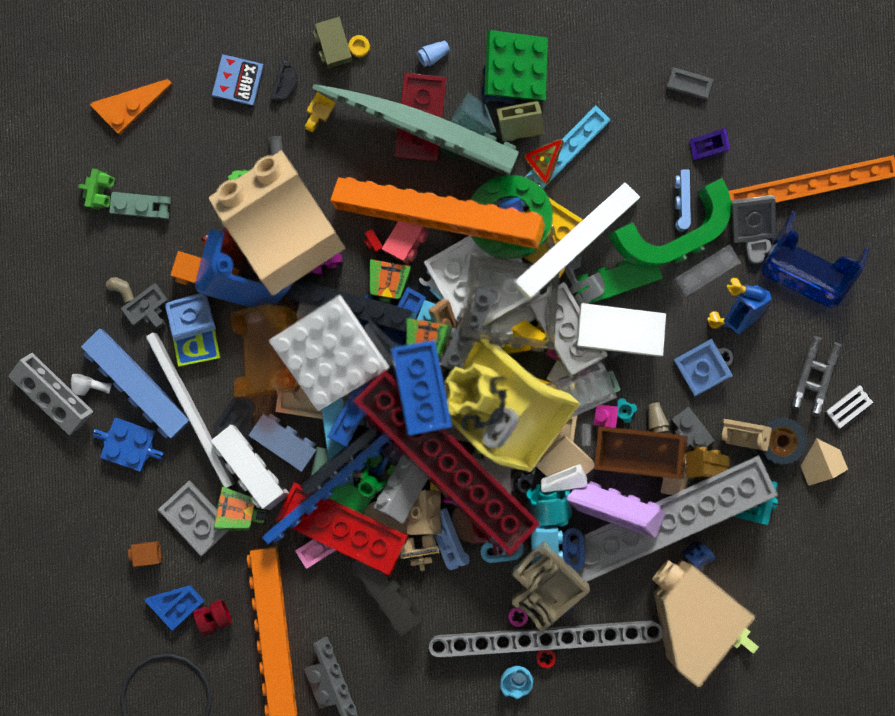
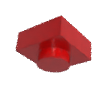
[364,229,383,253]

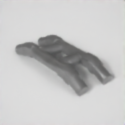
[791,336,842,417]

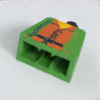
[370,260,411,304]
[407,319,452,359]
[213,487,266,531]

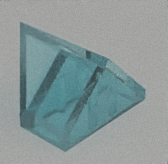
[450,93,496,135]

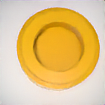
[348,35,370,58]

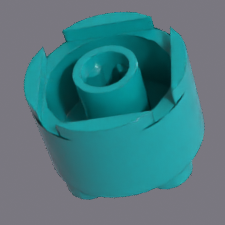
[527,484,572,528]

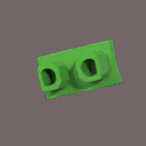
[78,169,115,210]

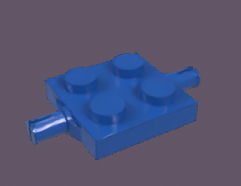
[92,418,164,472]

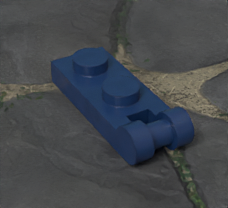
[680,540,716,571]

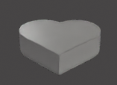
[745,239,771,264]

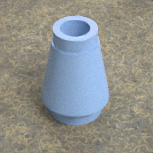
[417,40,450,67]

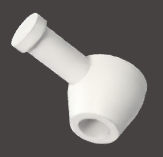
[71,374,112,396]

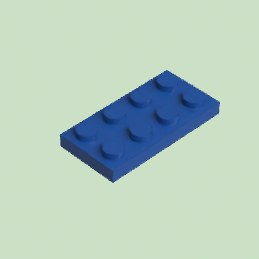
[391,340,452,435]

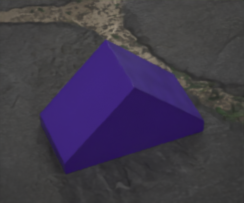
[690,128,730,160]

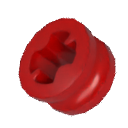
[536,650,556,668]

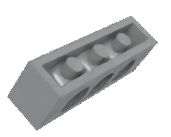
[8,353,93,435]

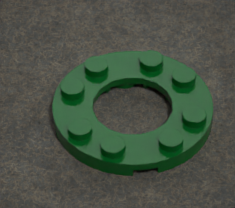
[471,175,553,260]

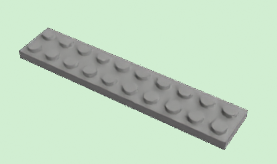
[562,456,778,582]

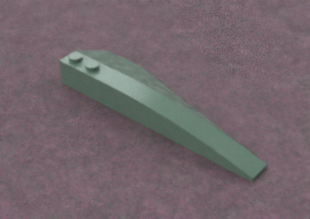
[312,84,519,175]

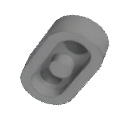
[483,408,519,449]

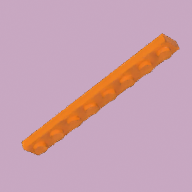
[729,155,895,203]

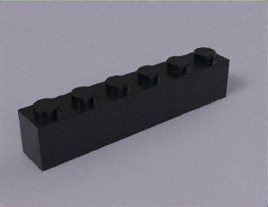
[285,279,417,334]

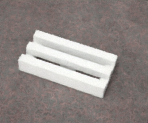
[825,386,873,428]

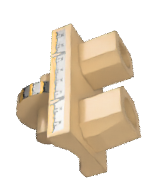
[400,535,439,571]

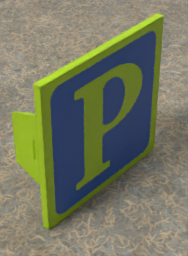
[172,330,220,366]

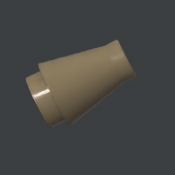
[647,402,669,433]

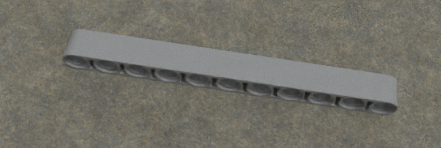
[429,620,663,657]

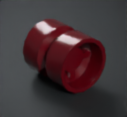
[193,599,233,636]

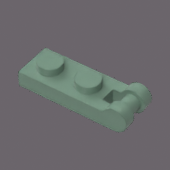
[109,192,171,219]

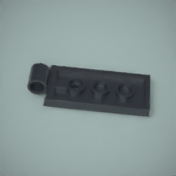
[300,417,378,495]

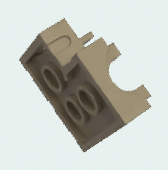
[512,541,590,632]

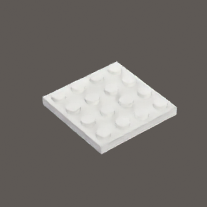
[424,236,540,327]
[269,295,389,411]

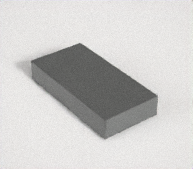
[666,67,713,100]

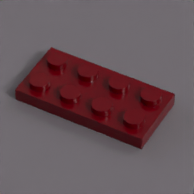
[395,73,447,162]

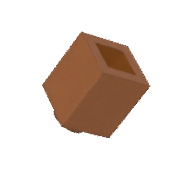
[128,541,162,567]

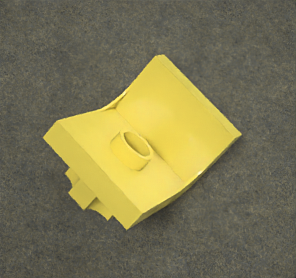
[443,333,580,472]

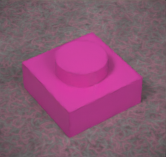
[594,404,619,428]

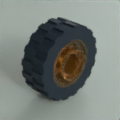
[760,418,807,465]

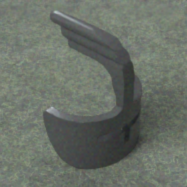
[565,257,605,307]

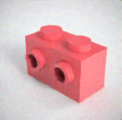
[382,222,429,266]

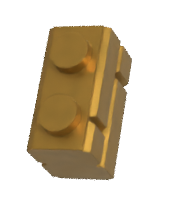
[686,447,730,481]

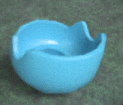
[500,666,533,699]

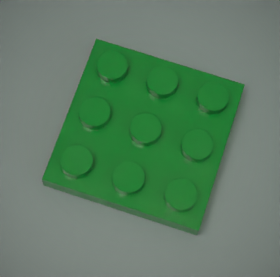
[484,30,548,102]

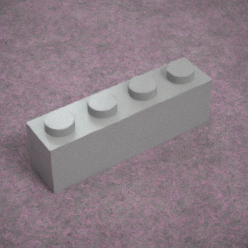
[373,455,427,524]

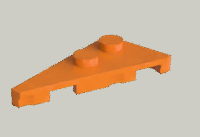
[90,79,173,135]

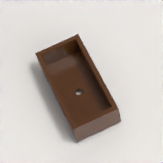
[594,426,688,479]

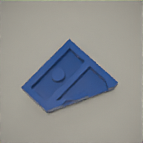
[144,585,205,630]

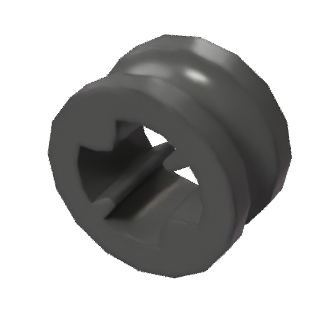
[718,348,733,366]

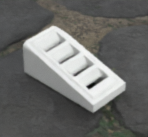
[541,464,587,492]

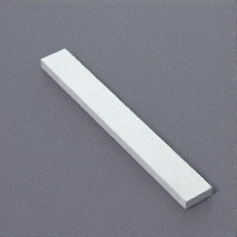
[514,183,640,300]
[147,333,236,488]

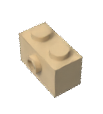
[407,490,441,535]

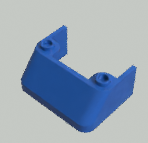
[195,229,292,312]

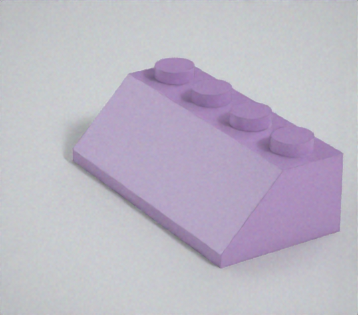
[567,481,665,538]

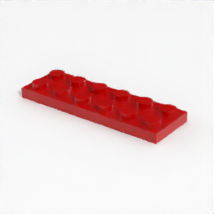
[275,482,409,576]

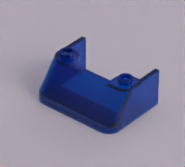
[762,211,870,308]

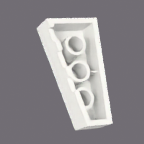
[211,425,289,510]

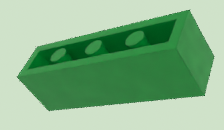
[576,260,663,304]

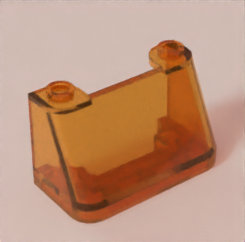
[230,304,300,398]

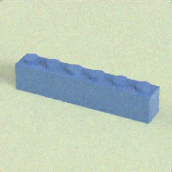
[81,329,190,438]

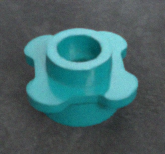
[617,398,637,423]

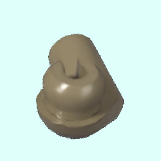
[106,277,134,303]

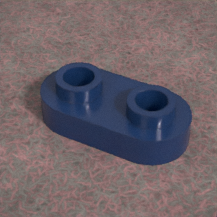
[563,528,586,572]

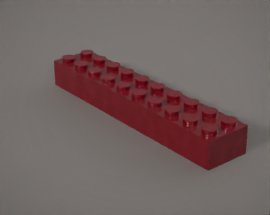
[351,370,540,556]

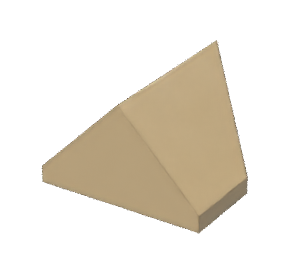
[800,438,848,486]

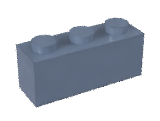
[249,413,317,472]

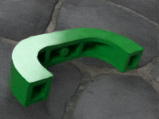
[608,178,731,267]

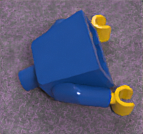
[707,278,772,335]

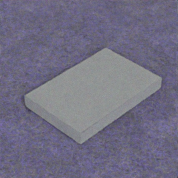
[158,480,228,556]

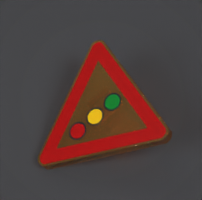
[524,139,564,184]

